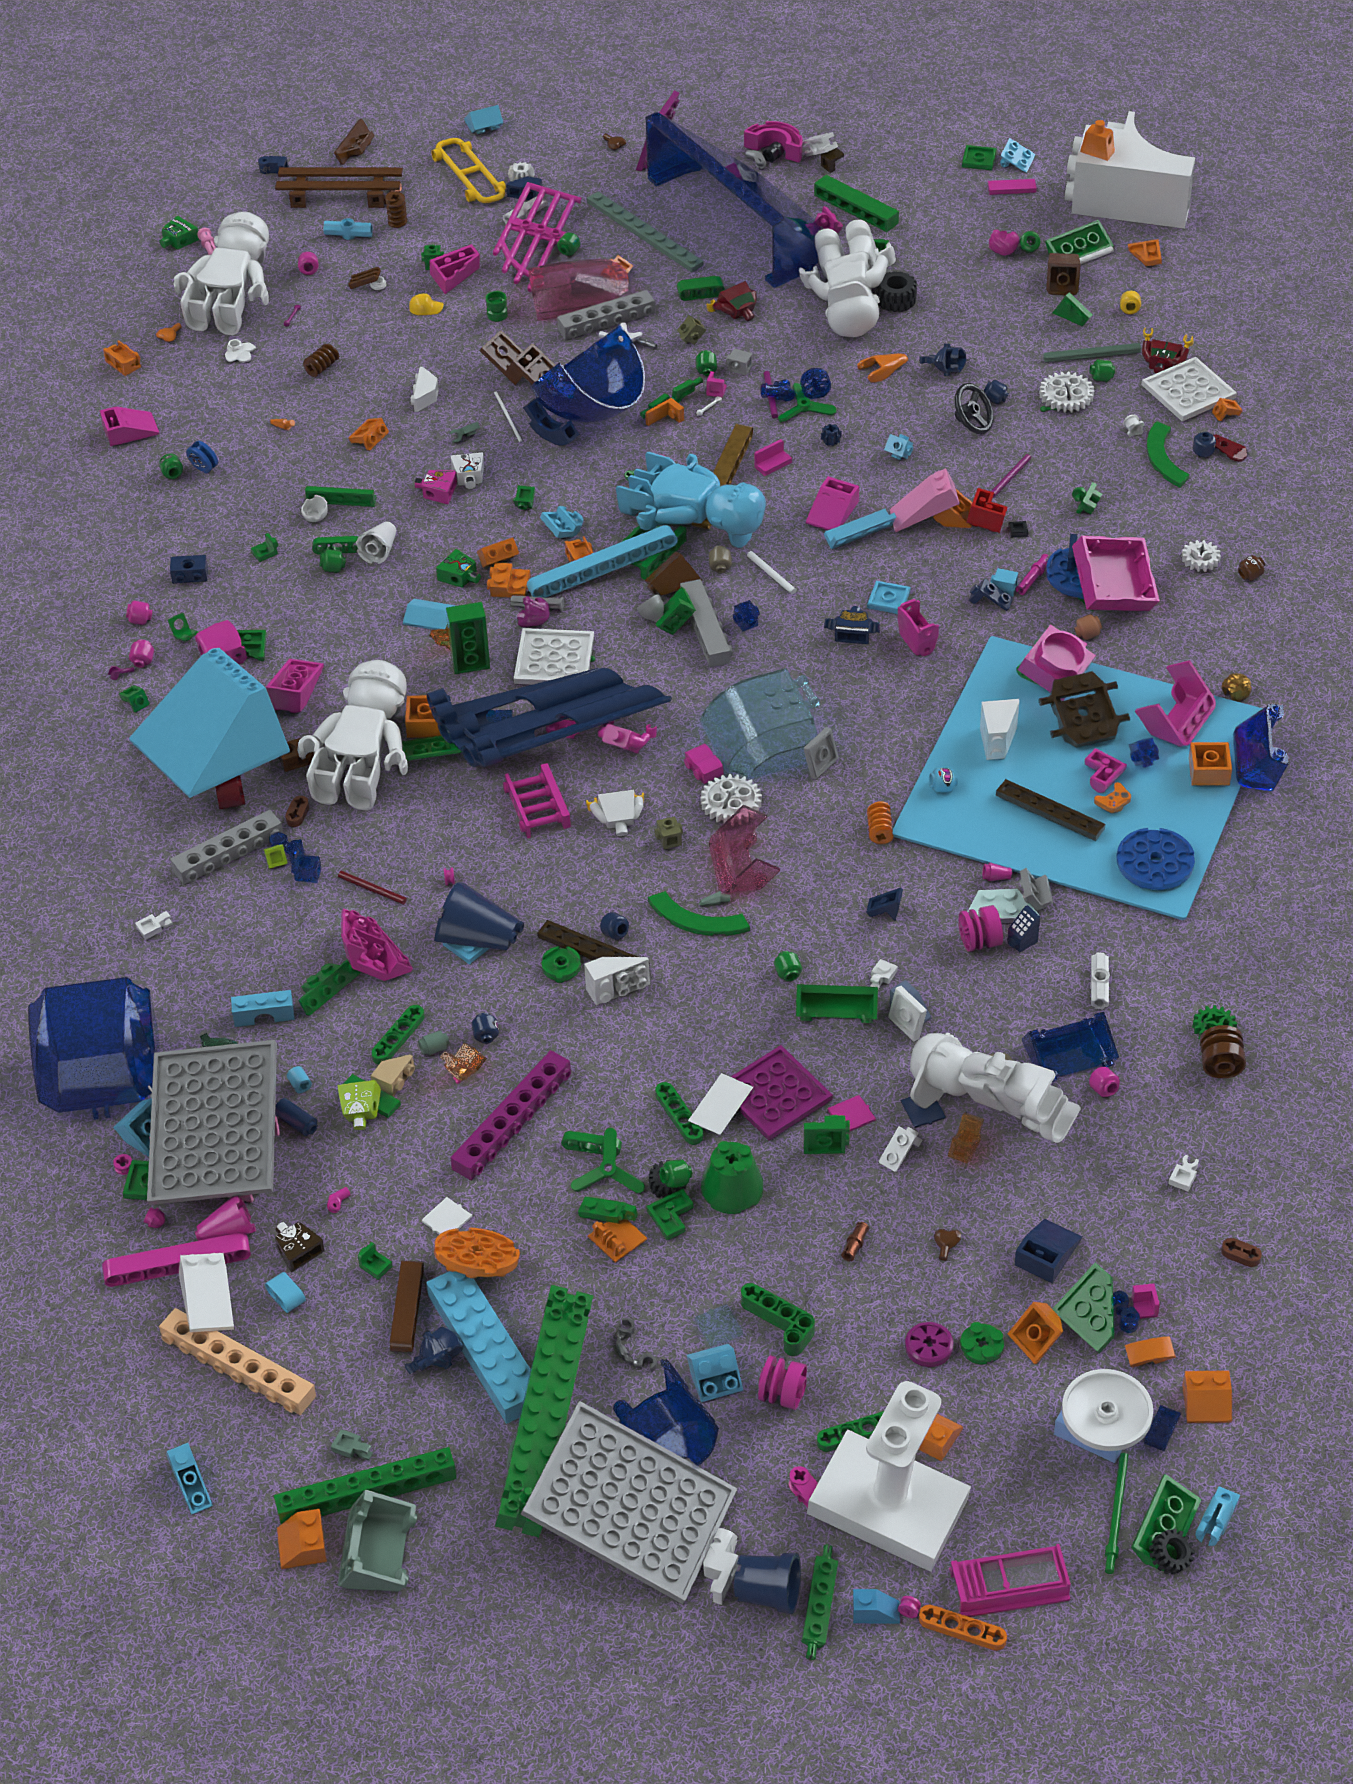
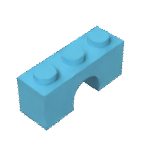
[231,990,295,1027]

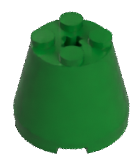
[701,1141,764,1214]

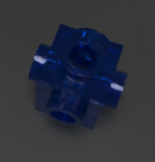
[733,600,760,632]
[1128,738,1159,768]

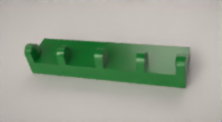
[305,486,377,507]

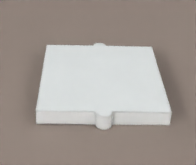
[422,1197,472,1235]

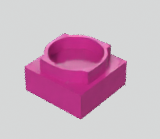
[1018,624,1096,701]

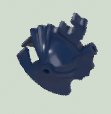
[919,343,966,376]
[405,1327,464,1374]

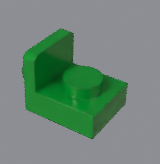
[251,533,278,562]
[119,685,150,712]

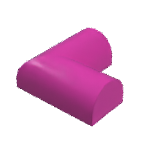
[1085,748,1127,793]

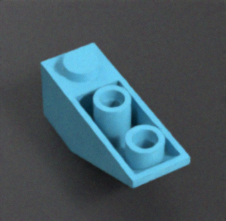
[166,1443,213,1515]

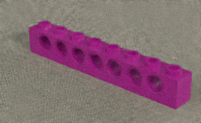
[450,1050,571,1181]

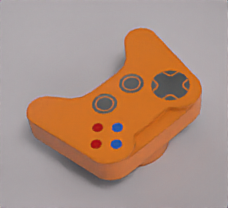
[1094,782,1131,813]

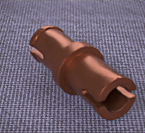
[841,1222,869,1262]

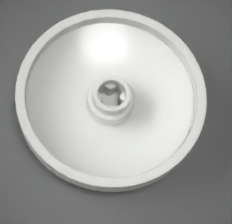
[1062,1369,1153,1451]

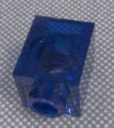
[291,854,322,883]

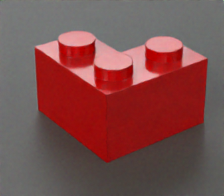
[966,488,1008,533]

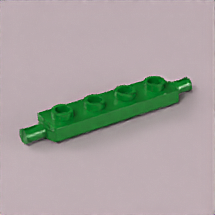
[801,1544,838,1660]

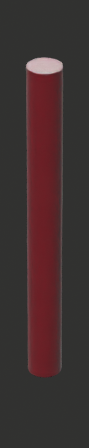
[338,870,407,905]

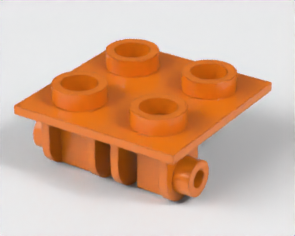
[588,1219,647,1263]

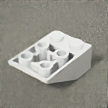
[584,957,650,1005]

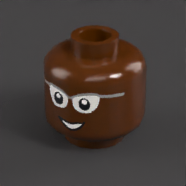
[1238,555,1265,581]

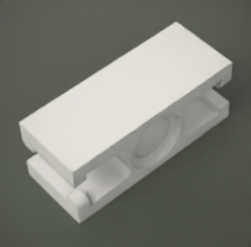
[803,132,838,157]

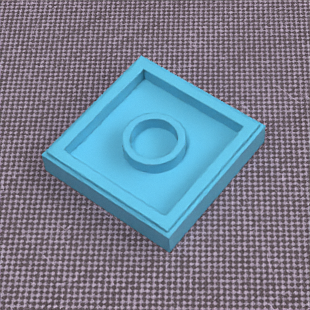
[867,581,911,614]

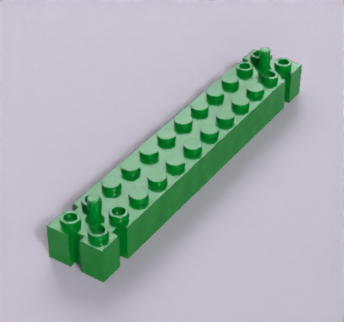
[495,1285,594,1538]

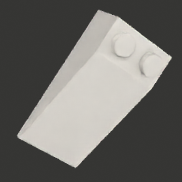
[179,1253,234,1332]

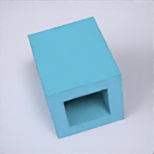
[990,568,1018,597]

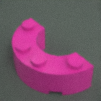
[744,121,803,163]

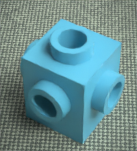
[884,434,913,460]

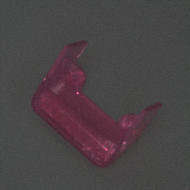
[709,805,780,894]

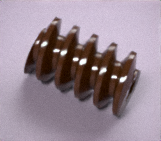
[385,191,408,228]
[303,344,340,378]

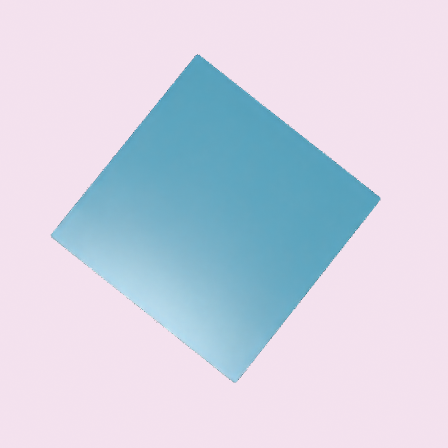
[892,636,1271,920]

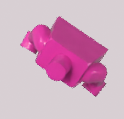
[598,721,657,754]

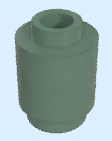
[418,1030,450,1055]

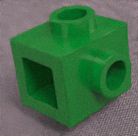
[421,245,444,270]

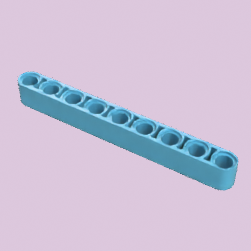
[527,525,677,598]

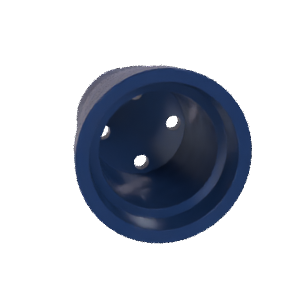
[734,1553,801,1614]

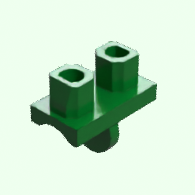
[1072,482,1102,514]

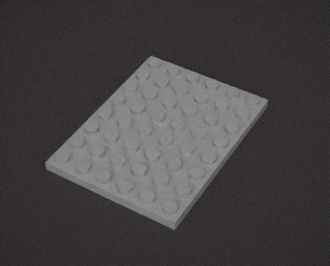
[147,1040,277,1205]
[521,1401,737,1604]

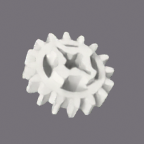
[1182,540,1221,572]

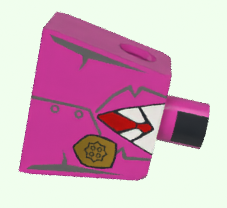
[415,470,457,505]

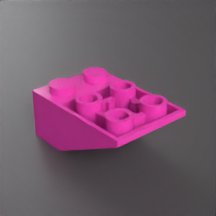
[99,407,160,446]
[806,476,859,530]

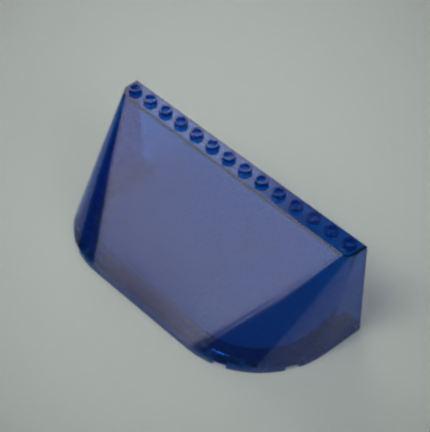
[645,112,823,288]

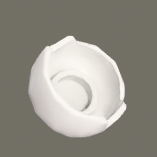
[301,495,327,522]

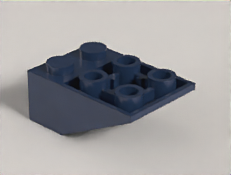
[1014,1219,1082,1284]

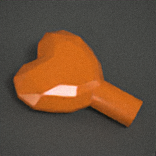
[156,323,182,342]

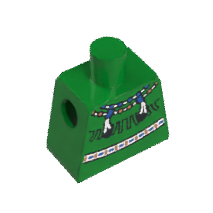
[159,216,200,250]

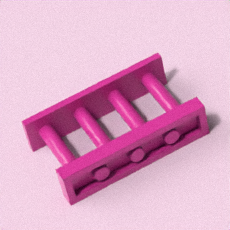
[503,763,571,839]

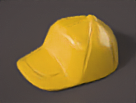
[409,293,444,315]

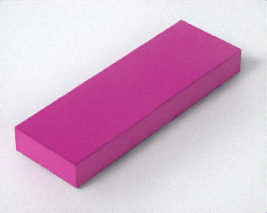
[988,179,1037,195]

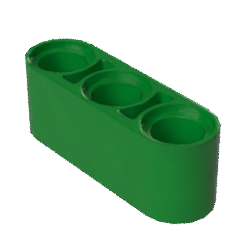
[677,276,725,301]

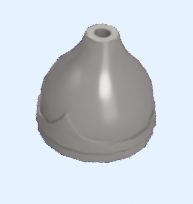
[637,594,664,622]

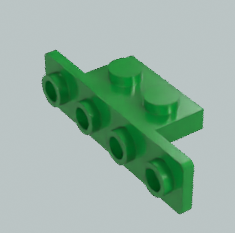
[298,959,362,1016]

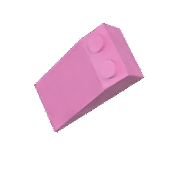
[890,468,959,532]

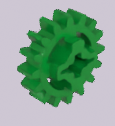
[1192,1005,1237,1039]

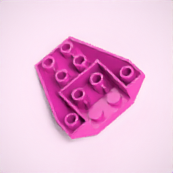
[341,908,413,981]

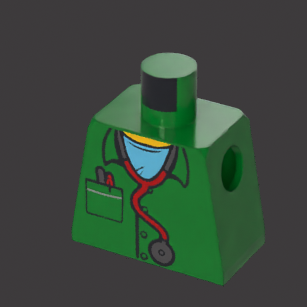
[436,549,481,588]

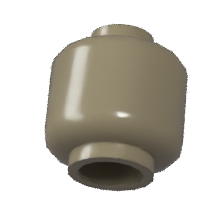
[708,546,732,573]

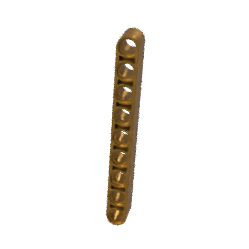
[692,424,753,529]

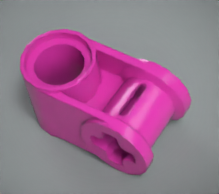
[789,1466,818,1508]

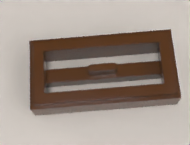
[348,267,381,289]

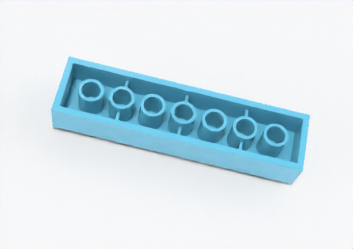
[426,1271,530,1424]

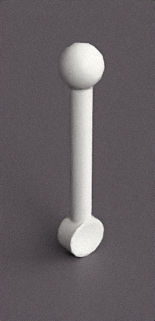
[696,396,722,416]

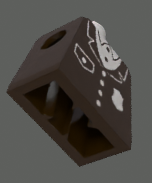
[275,1222,325,1273]

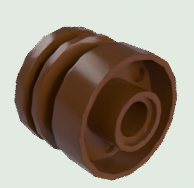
[1200,1025,1246,1078]

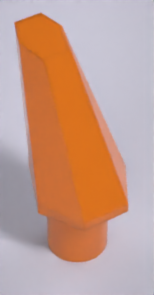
[270,419,295,431]

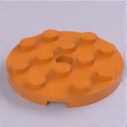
[434,1227,520,1278]

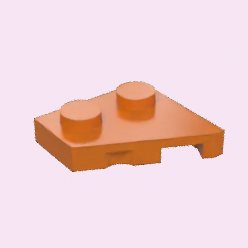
[1128,239,1162,266]

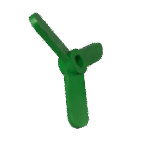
[778,383,837,422]
[571,1128,645,1193]

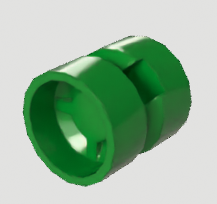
[486,291,508,322]

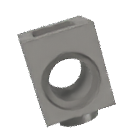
[726,349,752,376]

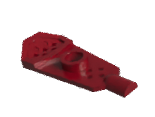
[1214,434,1247,462]

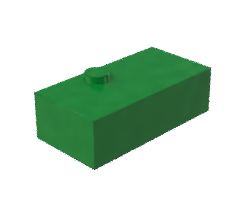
[446,602,490,674]

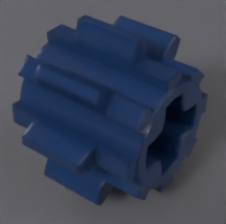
[821,424,842,446]

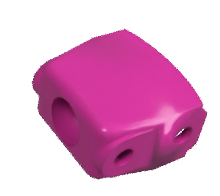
[897,599,939,656]
[195,620,247,664]

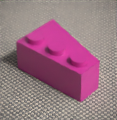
[430,244,480,294]

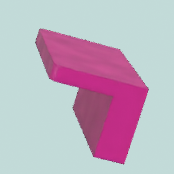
[754,439,792,476]

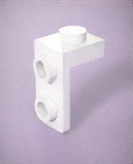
[879,1126,922,1172]

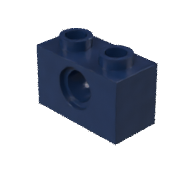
[170,555,208,584]

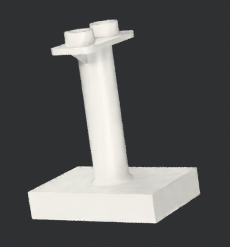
[807,1381,971,1571]

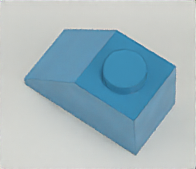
[853,1589,900,1624]

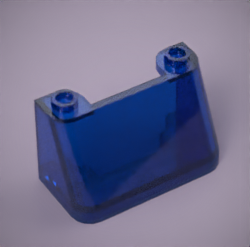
[1233,704,1289,791]
[1021,1012,1120,1082]

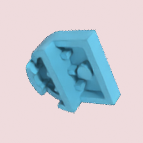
[540,506,583,538]

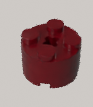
[215,775,246,809]

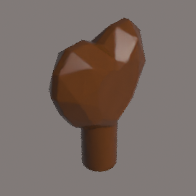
[603,133,626,150]
[934,1229,961,1261]

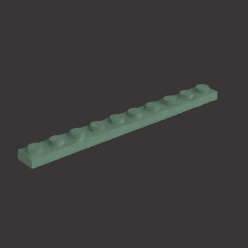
[586,191,703,273]

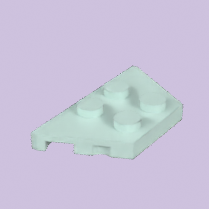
[968,889,1039,923]

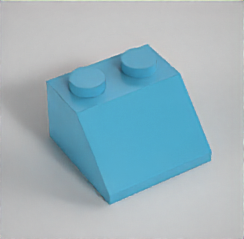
[464,105,503,134]
[113,1098,152,1156]

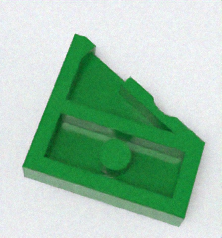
[1052,292,1093,327]
[237,630,267,662]

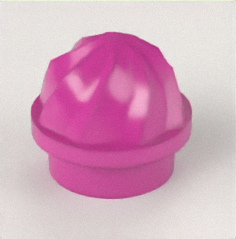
[144,1207,165,1228]

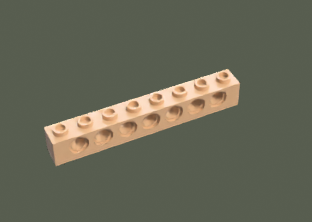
[159,1308,316,1415]

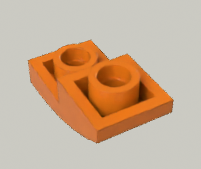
[1125,1336,1176,1368]

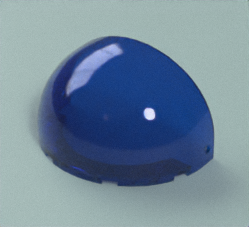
[530,324,645,423]

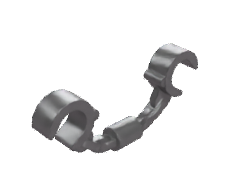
[616,1318,657,1372]

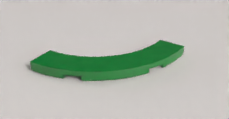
[1146,421,1190,488]
[648,891,750,936]

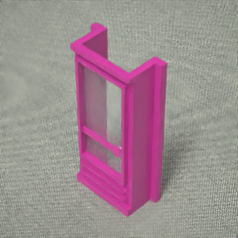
[949,1544,1071,1617]

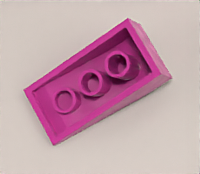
[266,658,324,713]

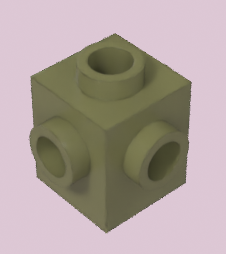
[677,315,706,345]
[654,816,683,850]

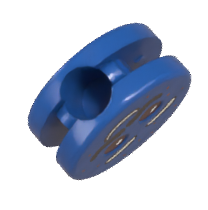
[186,441,218,473]

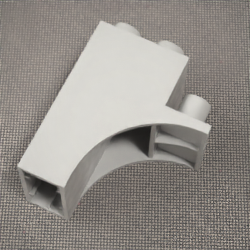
[1065,111,1195,228]

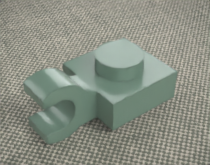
[449,421,480,443]
[331,1429,373,1461]

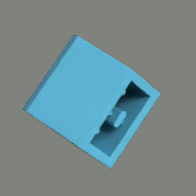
[686,1344,743,1402]

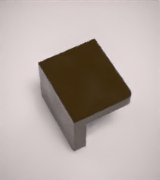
[821,148,844,173]

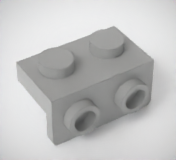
[1019,868,1053,911]

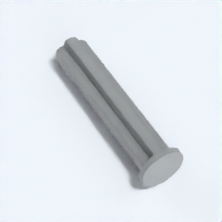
[510,595,564,611]

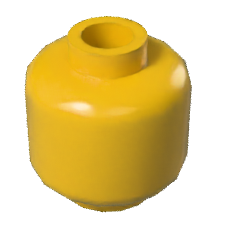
[1120,290,1141,315]

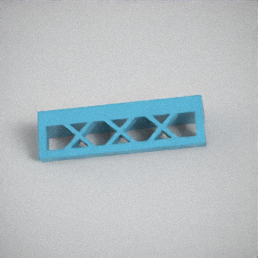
[824,509,897,549]

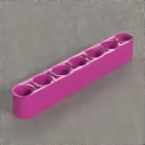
[102,1233,251,1287]

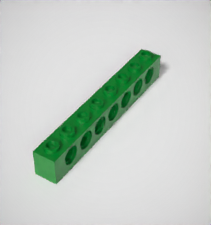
[274,1447,457,1524]

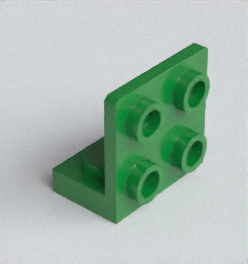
[656,587,696,635]

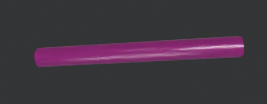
[763,371,778,419]
[991,454,1031,497]

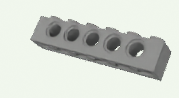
[557,290,655,340]
[170,810,284,885]

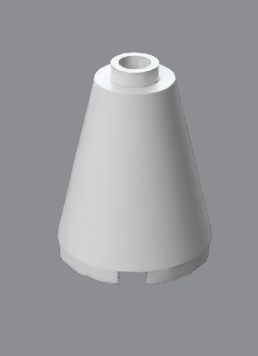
[356,522,396,564]

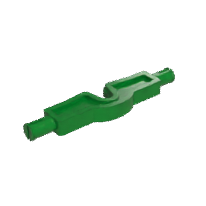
[640,376,703,419]

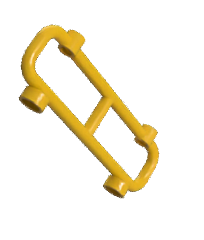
[431,138,506,203]

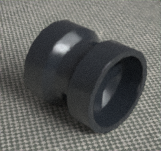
[763,142,784,163]

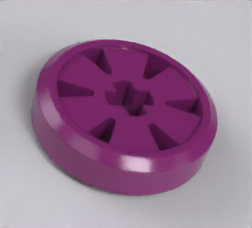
[905,1322,953,1367]

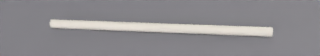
[494,391,522,442]

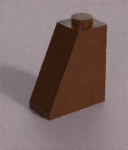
[645,552,702,596]

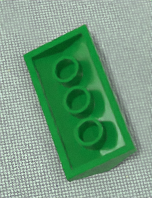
[1045,219,1114,258]
[402,735,462,761]
[1131,1474,1202,1571]

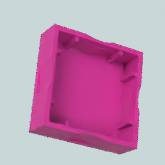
[1072,536,1160,611]

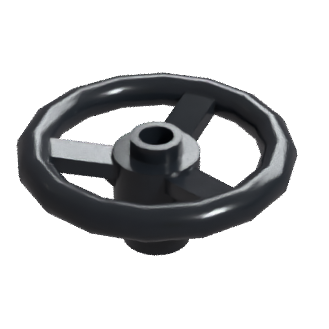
[954,383,994,434]

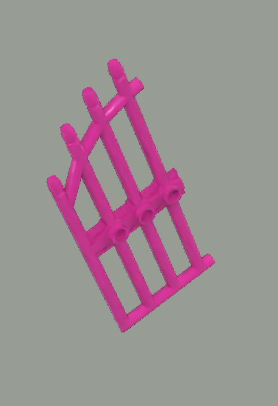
[493,182,582,292]

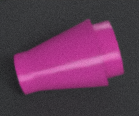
[982,862,1012,881]

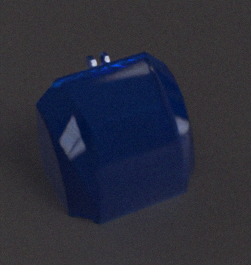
[28,977,160,1120]

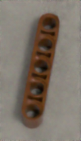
[390,1260,424,1352]

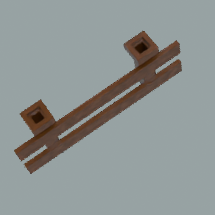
[275,167,403,208]

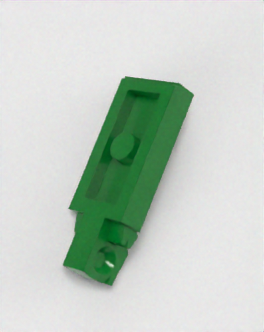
[578,1196,638,1223]

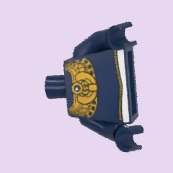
[824,606,880,644]

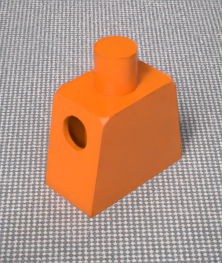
[1080,120,1115,161]

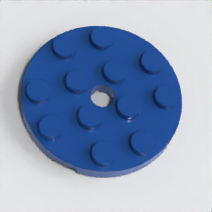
[1046,548,1084,599]
[1117,828,1195,890]

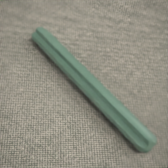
[1043,343,1141,362]

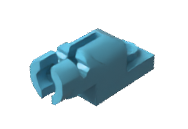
[1195,1486,1240,1546]

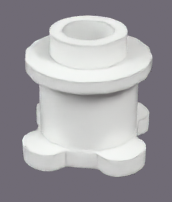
[1123,415,1144,437]

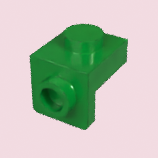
[513,485,536,510]
[358,1242,393,1280]

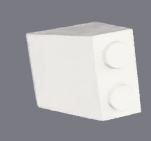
[980,699,1019,760]

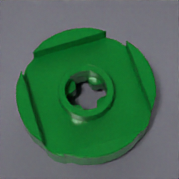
[541,946,581,983]
[960,1322,1004,1365]

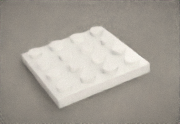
[1141,357,1237,421]
[514,628,594,685]

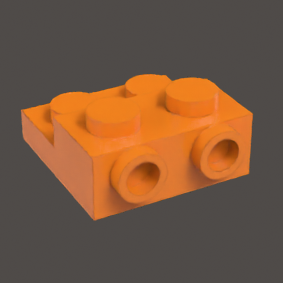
[487,563,531,598]

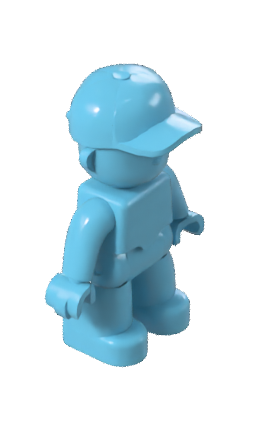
[616,452,766,548]

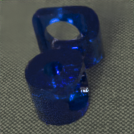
[269,832,305,864]
[1113,1290,1140,1333]

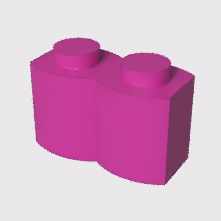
[684,744,724,784]

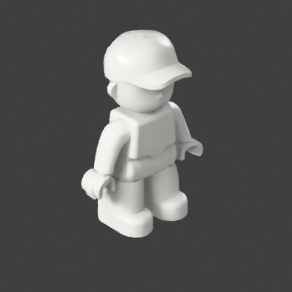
[174,212,269,335]
[799,220,896,337]
[298,660,408,811]
[910,1033,1080,1143]

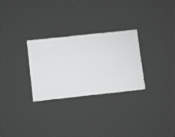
[688,1073,753,1135]

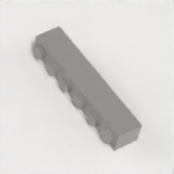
[680,579,733,668]

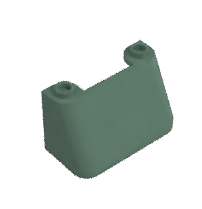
[338,1490,417,1592]

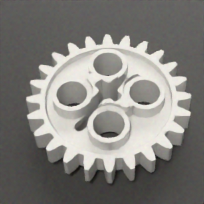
[1039,372,1094,413]
[701,774,762,825]

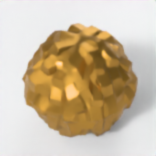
[1221,673,1252,702]

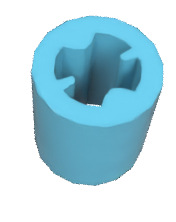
[287,1066,312,1093]

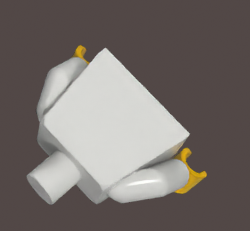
[586,790,644,836]

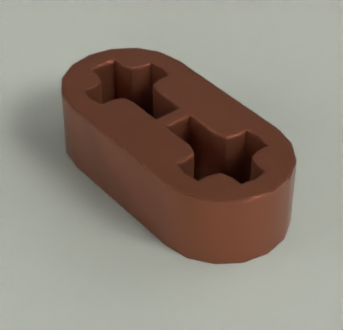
[285,796,309,827]
[1221,1238,1262,1267]

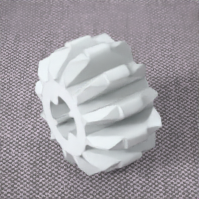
[508,162,535,181]

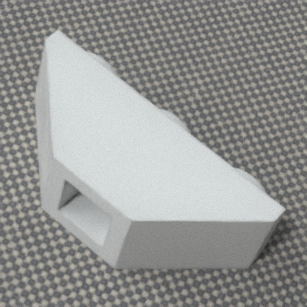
[411,367,439,412]

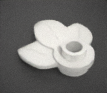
[225,339,256,363]

